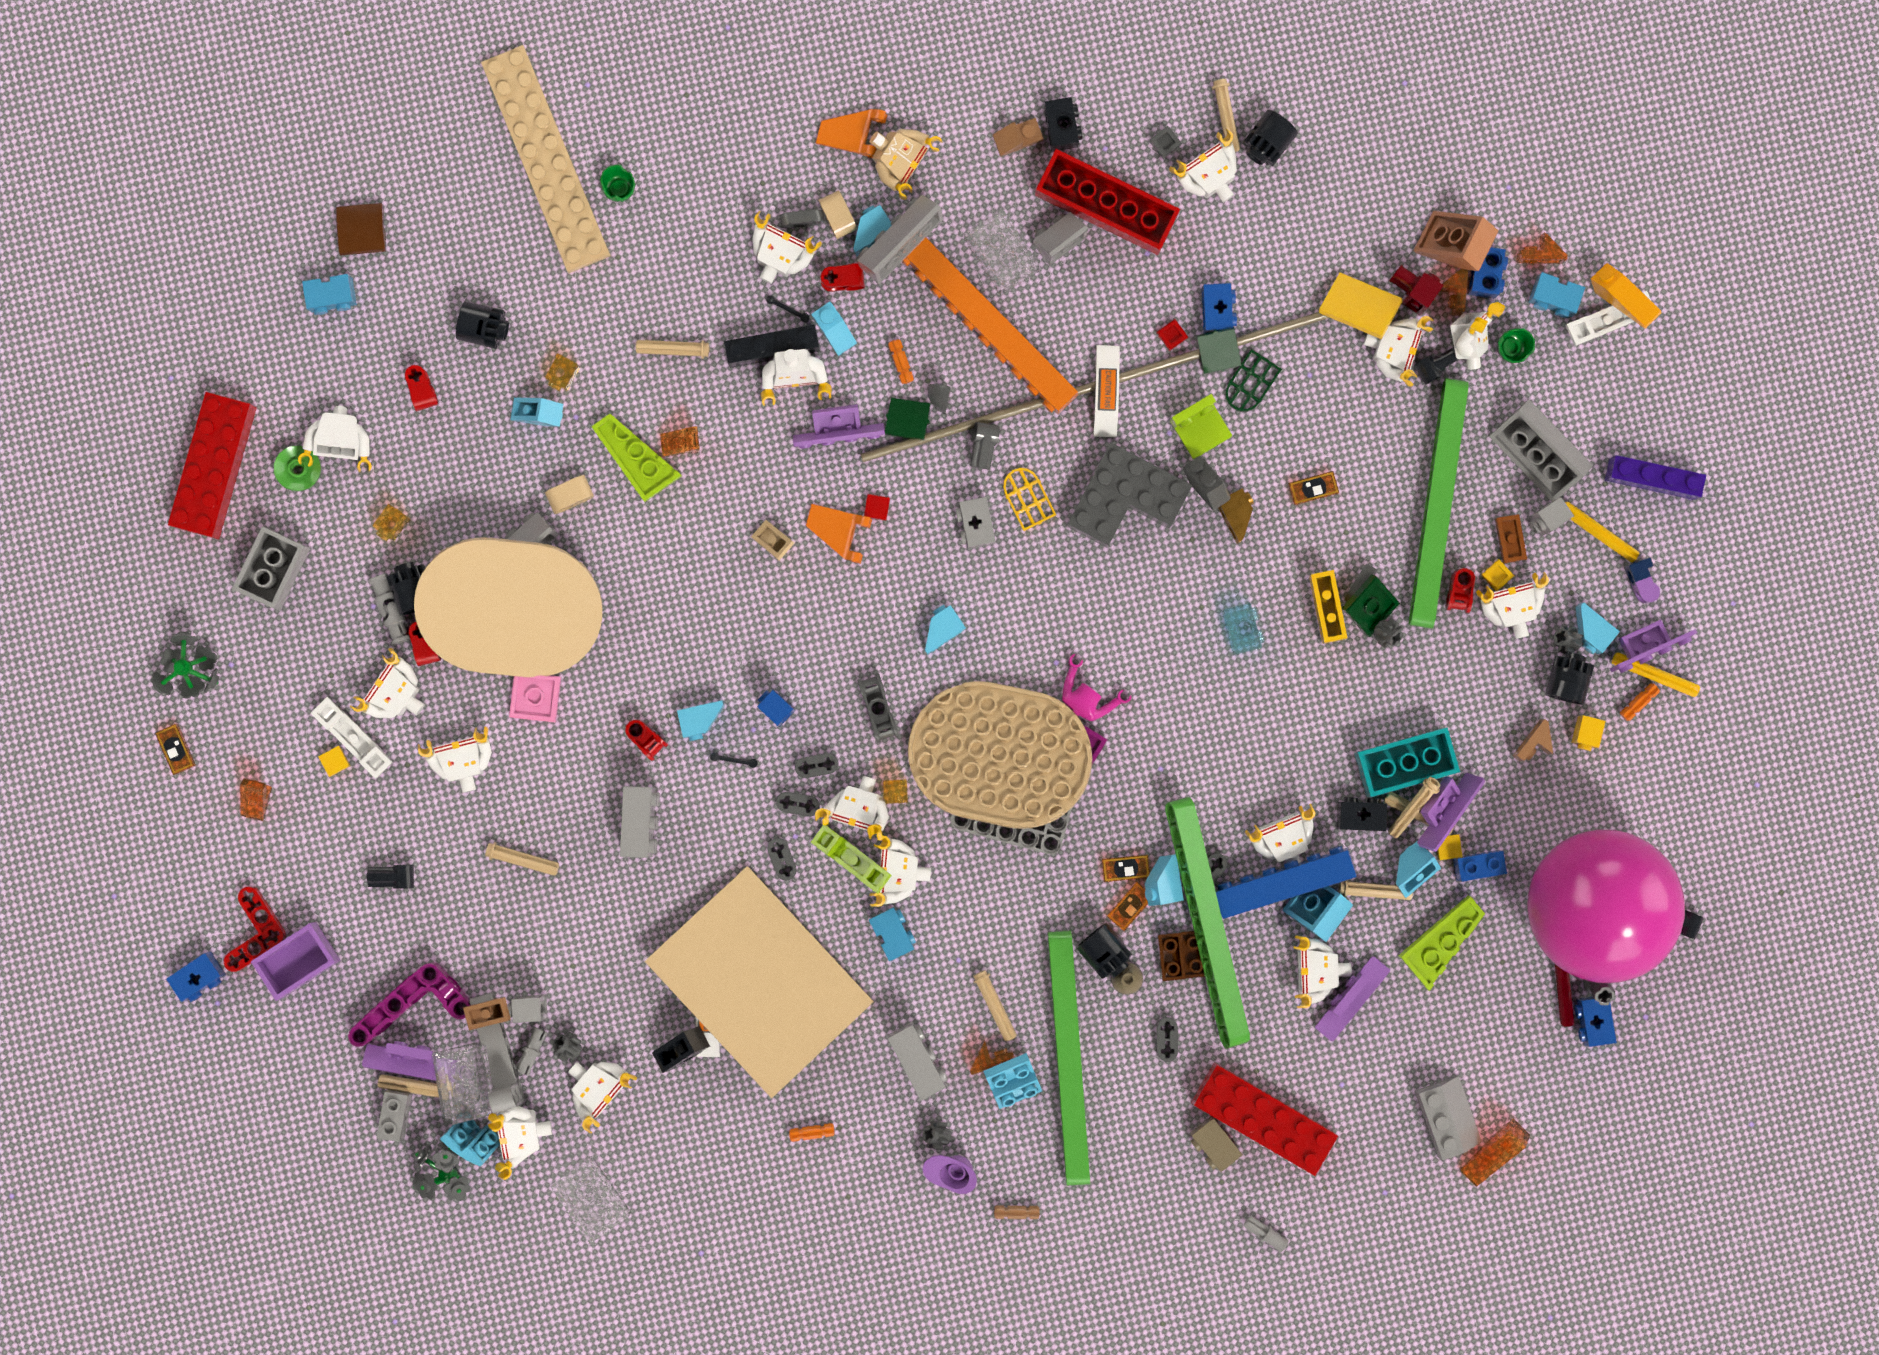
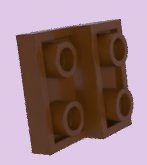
[336,203,386,256]
[1158,931,1205,981]

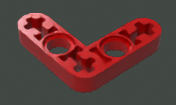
[224,887,286,972]

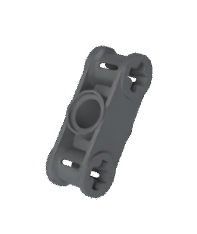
[857,673,899,744]

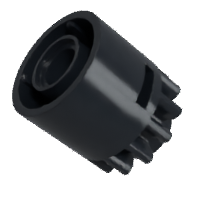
[1242,110,1298,167]
[456,301,509,349]
[386,562,425,616]
[1545,652,1594,705]
[1076,923,1132,979]

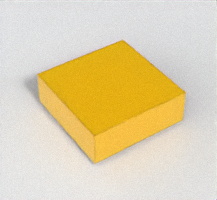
[1481,559,1514,592]
[318,746,351,777]
[1437,834,1463,860]

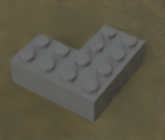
[1066,442,1193,548]

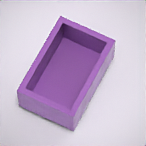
[251,922,341,1001]

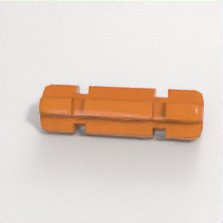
[888,339,914,384]
[1620,683,1660,721]
[789,1123,835,1142]

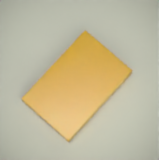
[1319,272,1402,339]

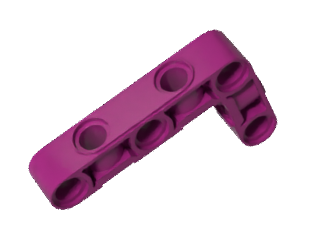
[348,962,470,1047]

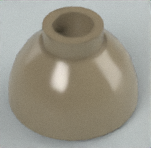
[1111,962,1143,995]

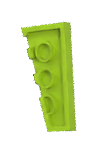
[591,414,682,502]
[1398,895,1485,991]

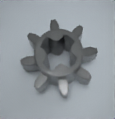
[1374,618,1403,648]
[1553,625,1583,654]
[553,1032,582,1063]
[922,1121,951,1150]

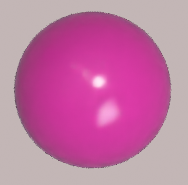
[1527,829,1685,983]

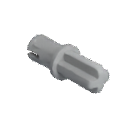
[1244,1216,1289,1253]

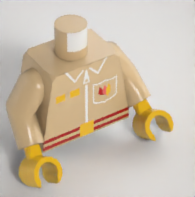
[869,129,943,200]

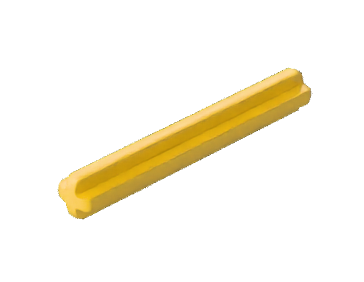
[1565,501,1640,563]
[1611,652,1700,697]

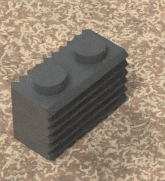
[1183,456,1231,510]

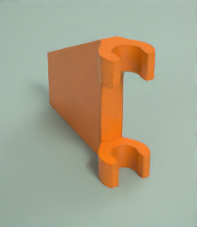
[816,109,888,158]
[806,504,872,564]

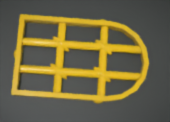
[1003,468,1056,531]

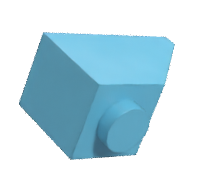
[853,205,892,257]
[811,301,857,356]
[510,398,564,427]
[1575,602,1620,654]
[925,605,966,655]
[677,700,725,741]
[1396,841,1441,898]
[1144,854,1184,906]

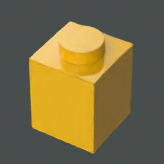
[1571,715,1606,752]

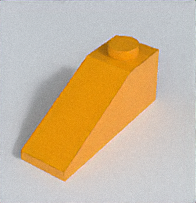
[1590,263,1662,329]

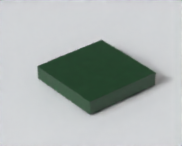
[1342,574,1400,637]

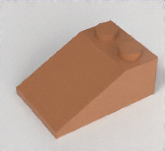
[1413,211,1499,271]

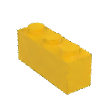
[1309,570,1348,644]

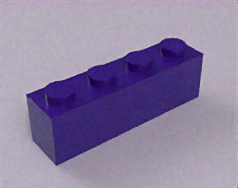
[1605,455,1706,500]

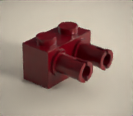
[1389,265,1444,316]

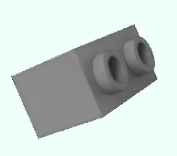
[956,497,996,549]
[1528,497,1574,536]
[508,994,548,1023]
[376,1090,413,1142]

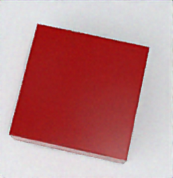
[1156,319,1188,352]
[864,494,890,521]

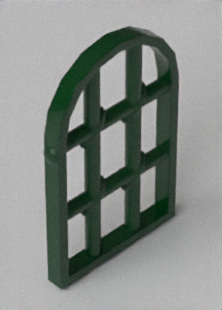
[1226,349,1282,412]

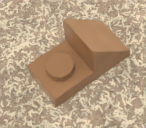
[993,118,1044,157]
[1512,719,1553,762]
[463,997,511,1030]

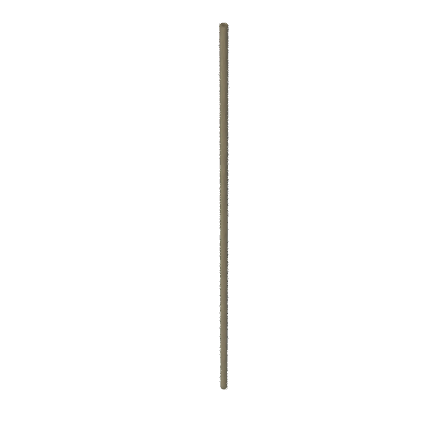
[860,312,1330,462]

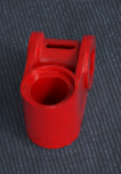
[821,263,865,292]
[405,365,439,412]
[1445,568,1475,614]
[409,622,441,666]
[625,720,668,762]

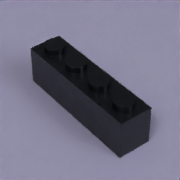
[724,324,820,368]

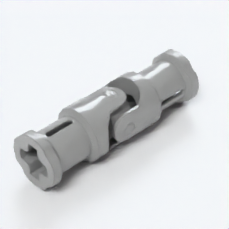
[368,574,410,646]

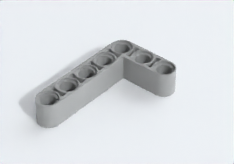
[951,808,1072,854]
[470,992,525,1114]

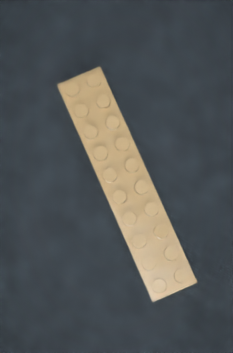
[481,45,611,273]

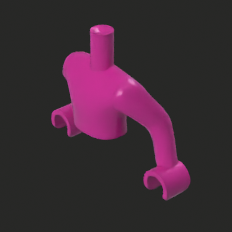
[1062,654,1132,721]

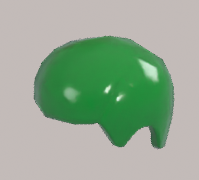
[600,164,636,202]
[1497,328,1535,364]

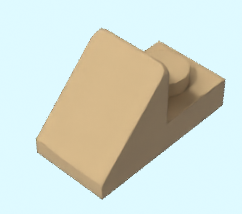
[751,520,794,561]

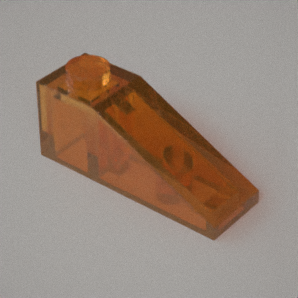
[1460,1118,1530,1187]

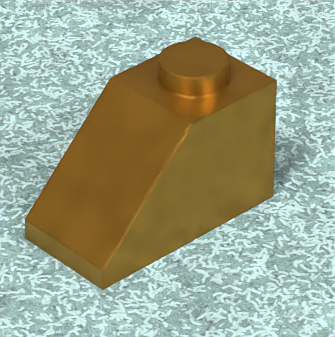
[1218,488,1254,544]

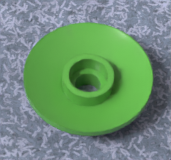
[274,446,321,491]

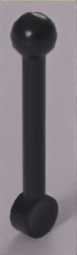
[766,295,810,323]
[710,752,758,768]

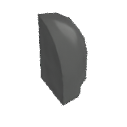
[928,384,951,414]

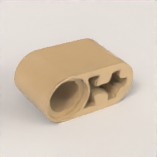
[818,190,858,239]
[545,475,594,514]

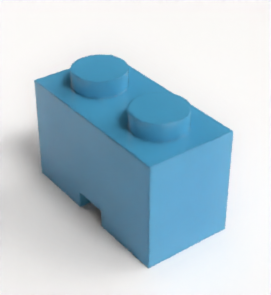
[1528,272,1586,318]
[302,274,357,315]
[869,907,916,962]

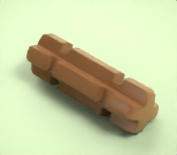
[994,1205,1040,1219]

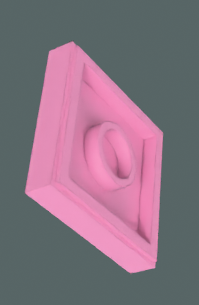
[509,675,561,723]

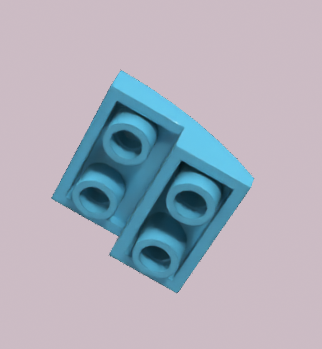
[984,1053,1042,1109]
[440,1112,500,1166]

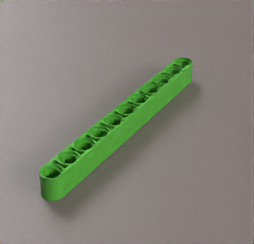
[1409,378,1469,629]
[1165,797,1250,1049]
[1048,930,1090,1186]

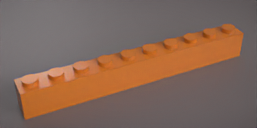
[902,238,1078,414]

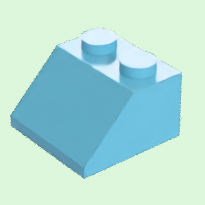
[1282,886,1353,942]

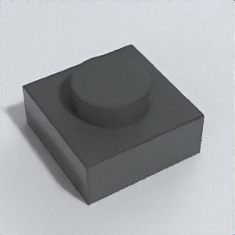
[1149,126,1182,159]

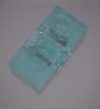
[1221,603,1265,656]

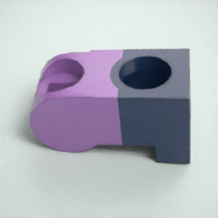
[1624,557,1660,603]

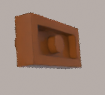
[1495,514,1527,564]

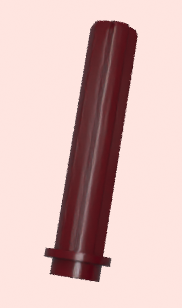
[1555,964,1574,1027]

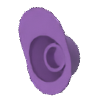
[923,1155,977,1194]

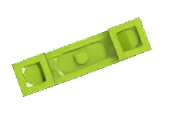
[810,825,892,894]

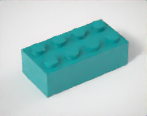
[1354,727,1460,797]

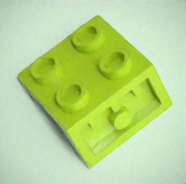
[1170,394,1232,459]

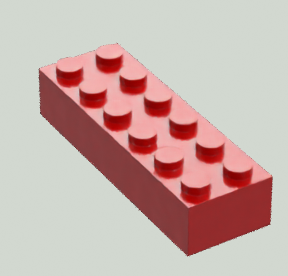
[1035,149,1180,255]
[168,392,257,540]
[1191,1062,1338,1176]

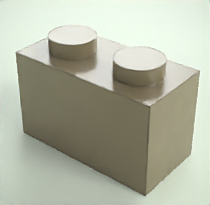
[1190,1116,1243,1172]

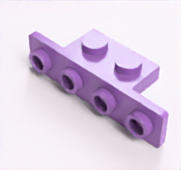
[793,404,885,449]
[1610,620,1697,673]
[1417,773,1485,852]
[1315,956,1390,1041]
[362,1041,458,1084]

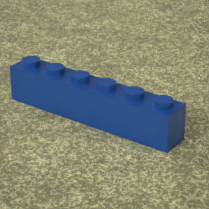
[1215,846,1357,919]

